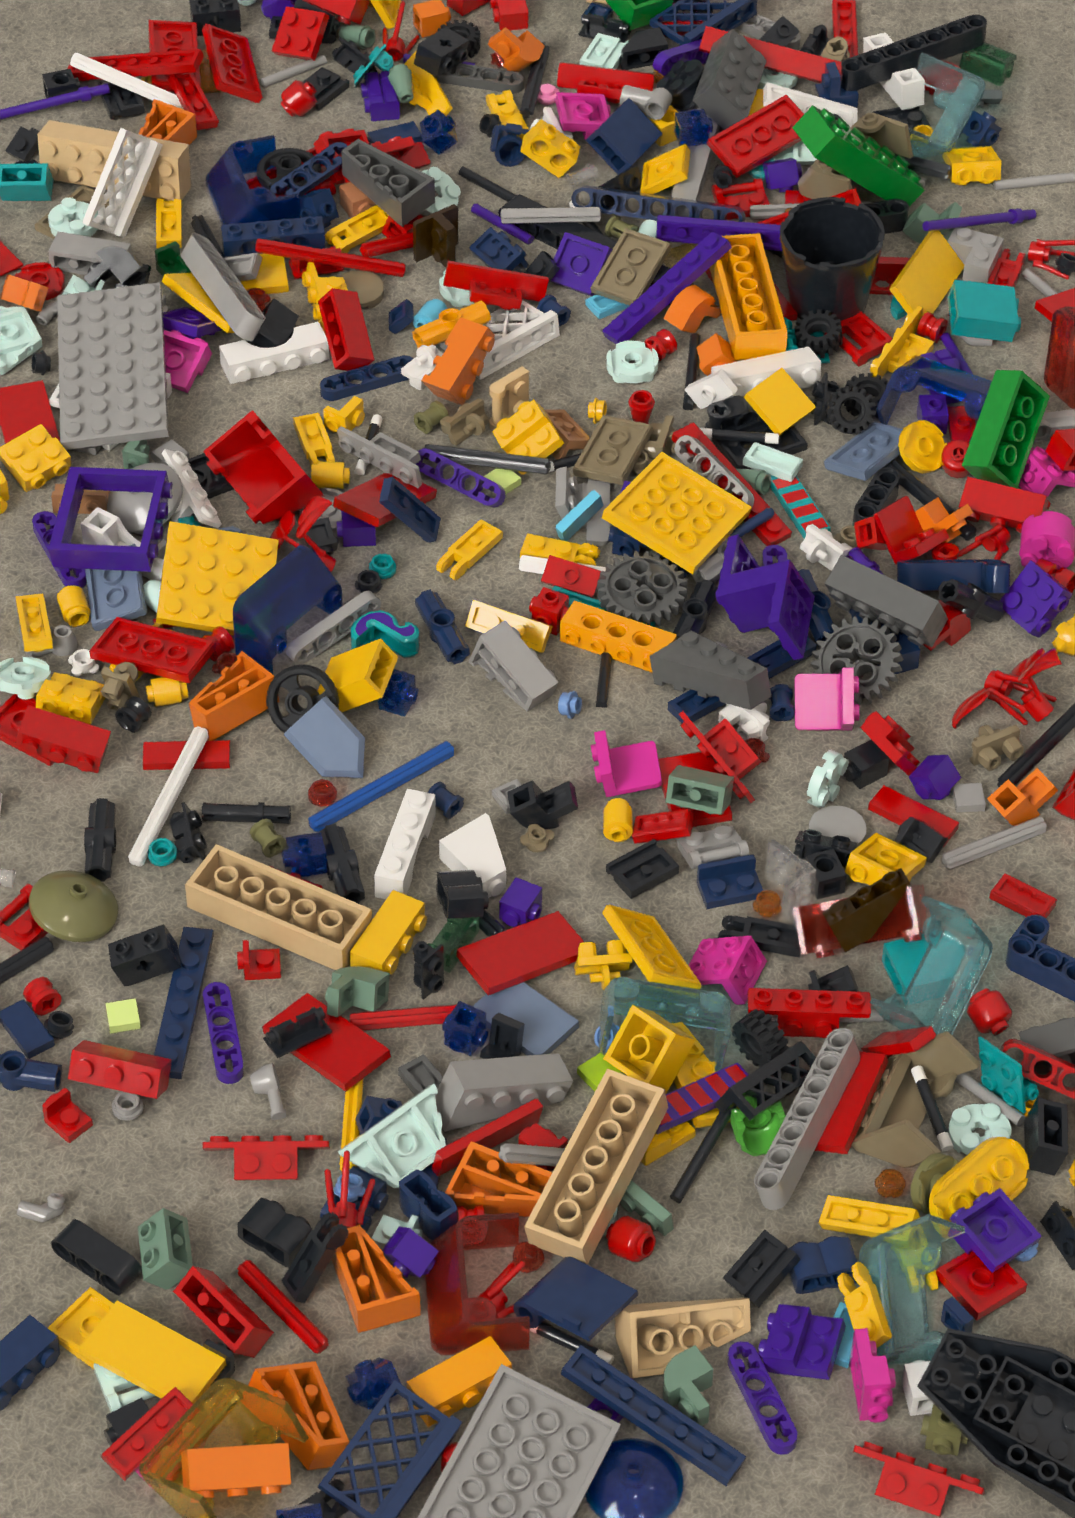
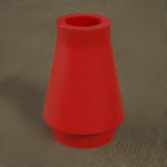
[628,390,655,424]

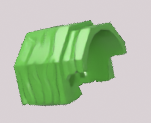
[730,1096,786,1156]

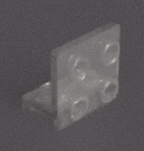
[765,839,817,925]

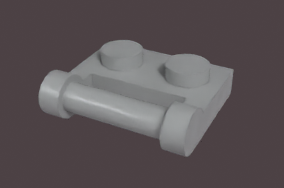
[677,826,749,869]

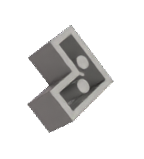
[948,227,1004,283]

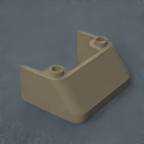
[798,113,913,199]
[851,1031,980,1168]

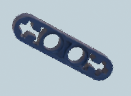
[269,142,347,208]
[320,355,414,401]

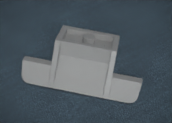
[555,466,610,546]

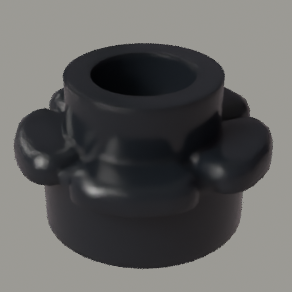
[480,114,502,137]
[1055,253,1075,275]
[31,350,51,375]
[355,570,382,593]
[44,1011,74,1039]

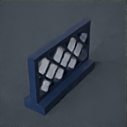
[650,0,757,45]
[318,1380,463,1518]

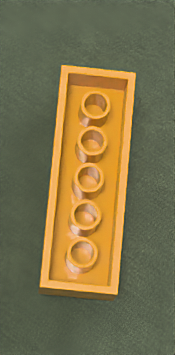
[710,233,788,360]

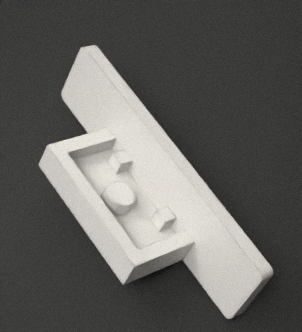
[162,449,222,528]

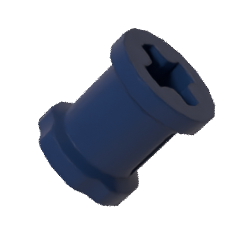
[537,295,571,327]
[769,684,795,721]
[427,782,464,819]

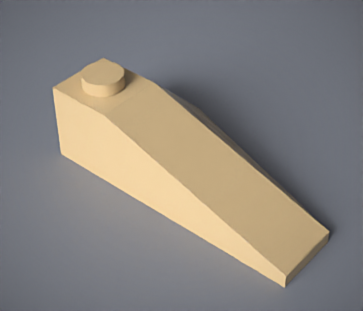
[615,1298,751,1378]

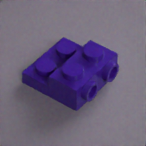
[1000,560,1073,638]
[947,1188,1042,1273]
[758,1304,846,1380]

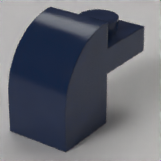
[815,62,859,112]

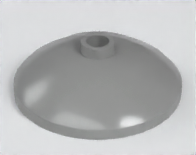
[107,463,183,534]

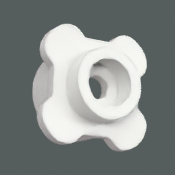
[68,649,99,676]

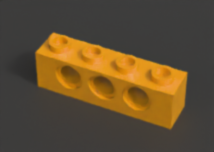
[560,600,677,672]

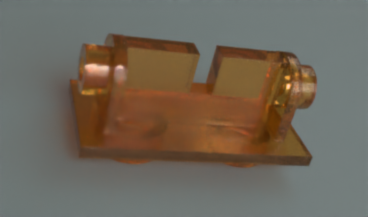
[199,49,221,93]

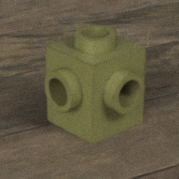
[920,1403,968,1456]

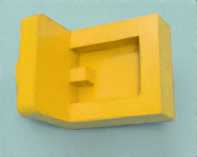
[323,396,365,432]

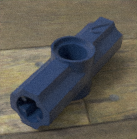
[798,569,834,647]
[415,589,470,664]
[0,1050,62,1092]

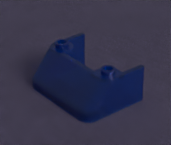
[206,135,301,225]
[876,356,992,443]
[233,544,343,674]

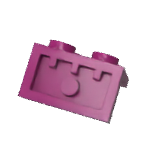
[1019,446,1075,497]
[688,936,767,1005]

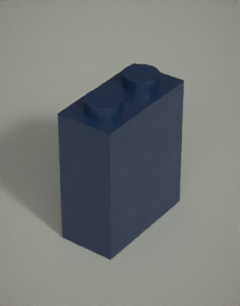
[586,98,662,175]

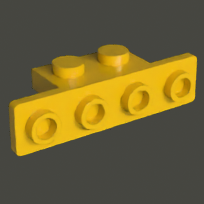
[404,50,453,124]
[302,262,348,337]
[870,305,934,380]

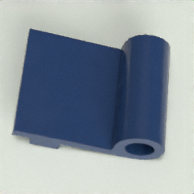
[513,1256,638,1342]

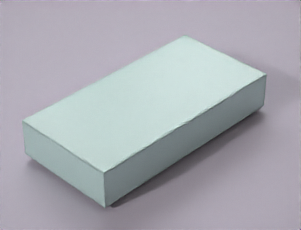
[743,442,803,482]

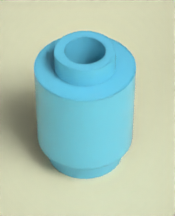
[413,299,447,328]

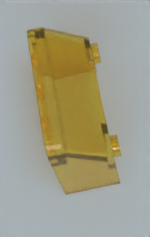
[139,1378,309,1518]

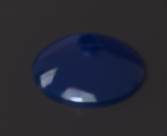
[585,1438,684,1518]

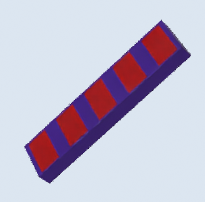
[656,1062,749,1134]

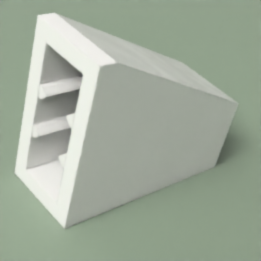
[439,813,506,898]

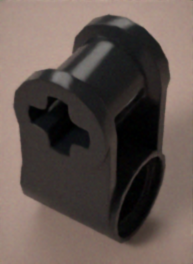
[705,395,758,430]

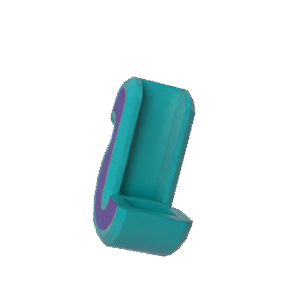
[351,610,420,658]

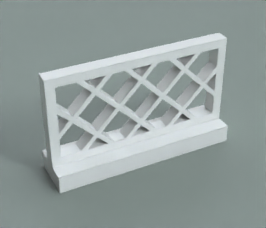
[82,128,163,238]
[440,300,560,380]

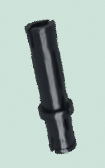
[202,802,291,824]

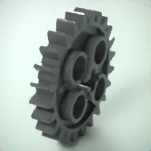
[597,551,687,626]
[811,616,904,706]

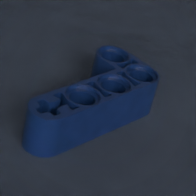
[897,559,1010,593]
[1005,915,1075,1002]

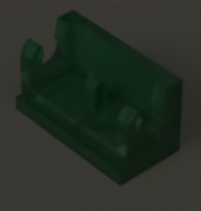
[959,42,1017,86]
[428,917,479,973]

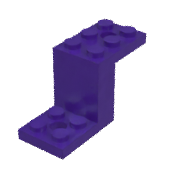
[716,534,815,660]

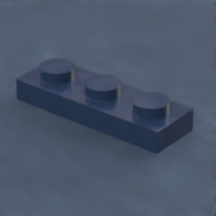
[379,477,441,543]

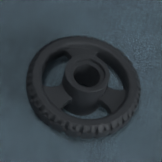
[257,148,321,195]
[266,664,339,733]

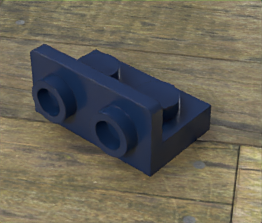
[469,227,529,271]
[697,854,764,909]

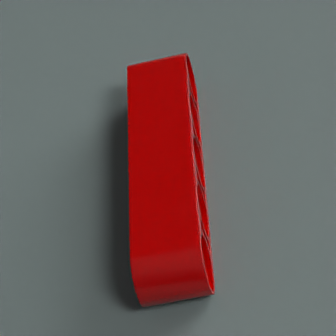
[1000,1039,1075,1099]

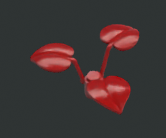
[270,496,336,616]
[952,648,1062,730]

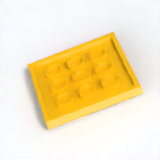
[601,452,752,575]
[156,521,279,640]

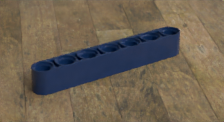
[571,185,746,222]

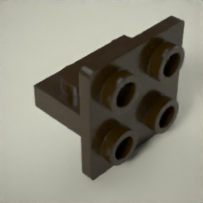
[413,204,458,267]

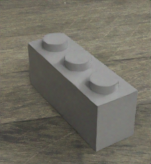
[48,232,132,281]

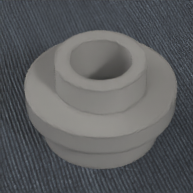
[112,1091,143,1121]

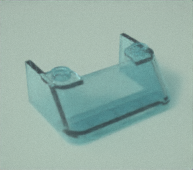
[908,53,986,159]
[870,896,993,1035]
[599,977,731,1071]
[859,1214,965,1365]

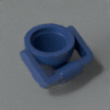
[490,123,529,167]

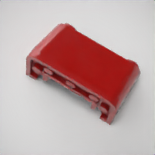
[203,410,324,525]

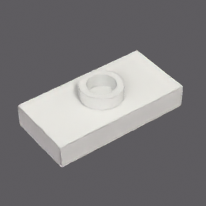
[685,369,738,409]

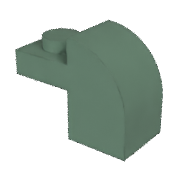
[903,202,962,243]
[325,966,390,1017]
[663,1345,714,1426]

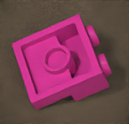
[555,92,610,140]
[164,330,212,393]
[850,1328,896,1423]

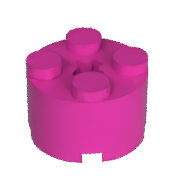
[1019,511,1075,570]

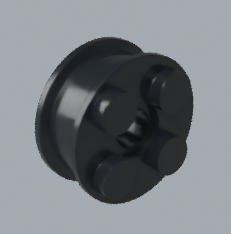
[656,60,703,113]

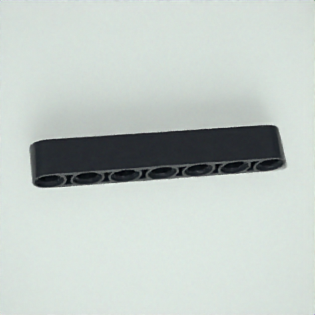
[840,14,987,91]

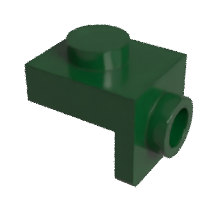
[155,241,192,277]

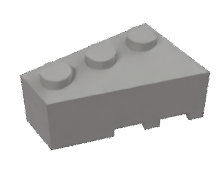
[469,620,558,711]

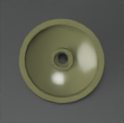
[29,870,118,942]

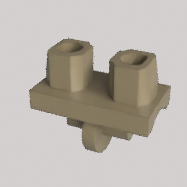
[440,398,489,446]
[643,415,676,459]
[101,662,140,711]
[970,724,1024,771]

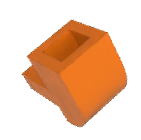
[488,27,545,72]
[0,274,48,312]
[663,285,721,333]
[915,497,974,543]
[987,768,1058,826]

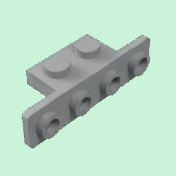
[337,426,422,488]

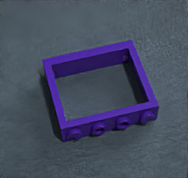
[48,467,173,572]

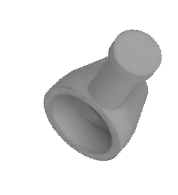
[25,625,78,658]
[250,1063,286,1120]

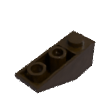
[822,868,911,952]

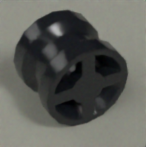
[115,696,152,733]

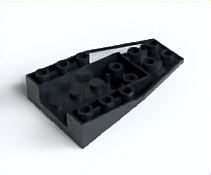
[917,1328,1075,1518]

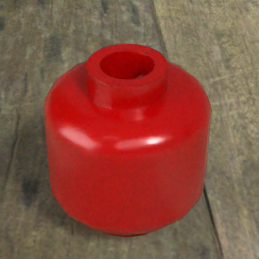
[281,80,317,117]
[941,439,971,478]
[967,988,1013,1036]
[606,1216,656,1263]

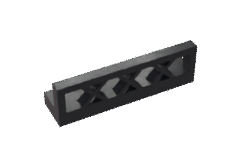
[714,1041,816,1121]

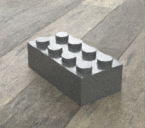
[693,29,767,130]
[825,555,948,647]

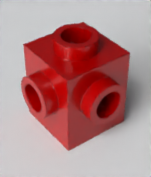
[529,587,569,636]

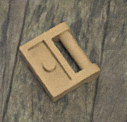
[489,366,529,430]

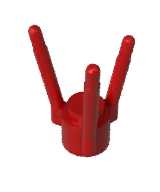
[382,1,420,61]
[1028,239,1075,279]
[958,524,1011,560]
[984,670,1056,725]
[324,1150,376,1228]
[474,1256,525,1321]

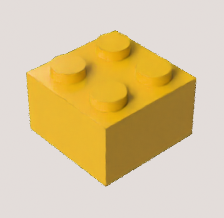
[603,1005,696,1094]

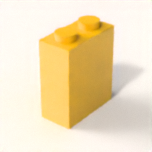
[317,638,398,712]

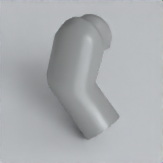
[36,301,58,326]
[17,1193,65,1222]

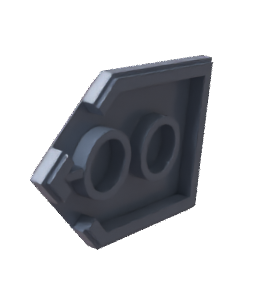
[284,696,365,778]

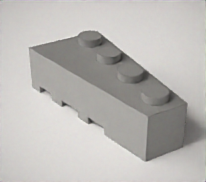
[435,1053,573,1132]

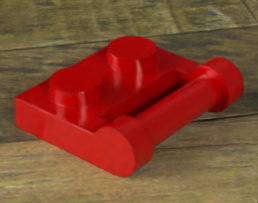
[712,178,770,220]
[824,311,893,367]
[0,884,48,950]

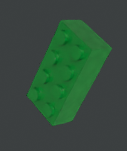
[962,370,1050,488]

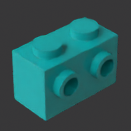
[0,163,53,201]

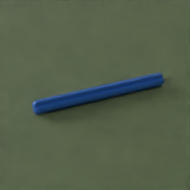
[308,741,454,832]

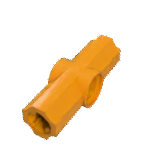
[412,301,491,348]

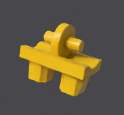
[574,940,633,990]

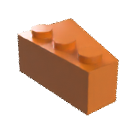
[139,99,197,145]
[421,317,495,405]
[189,651,280,741]
[445,1142,553,1217]
[331,1225,421,1333]
[244,1361,350,1470]
[181,1443,291,1499]

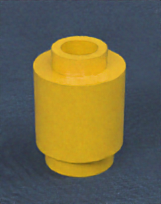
[311,461,350,489]
[57,585,90,627]
[145,677,188,707]
[603,798,633,842]

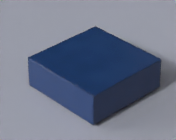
[582,3,613,24]
[389,299,414,334]
[941,1296,974,1333]

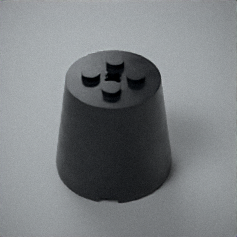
[780,197,885,321]

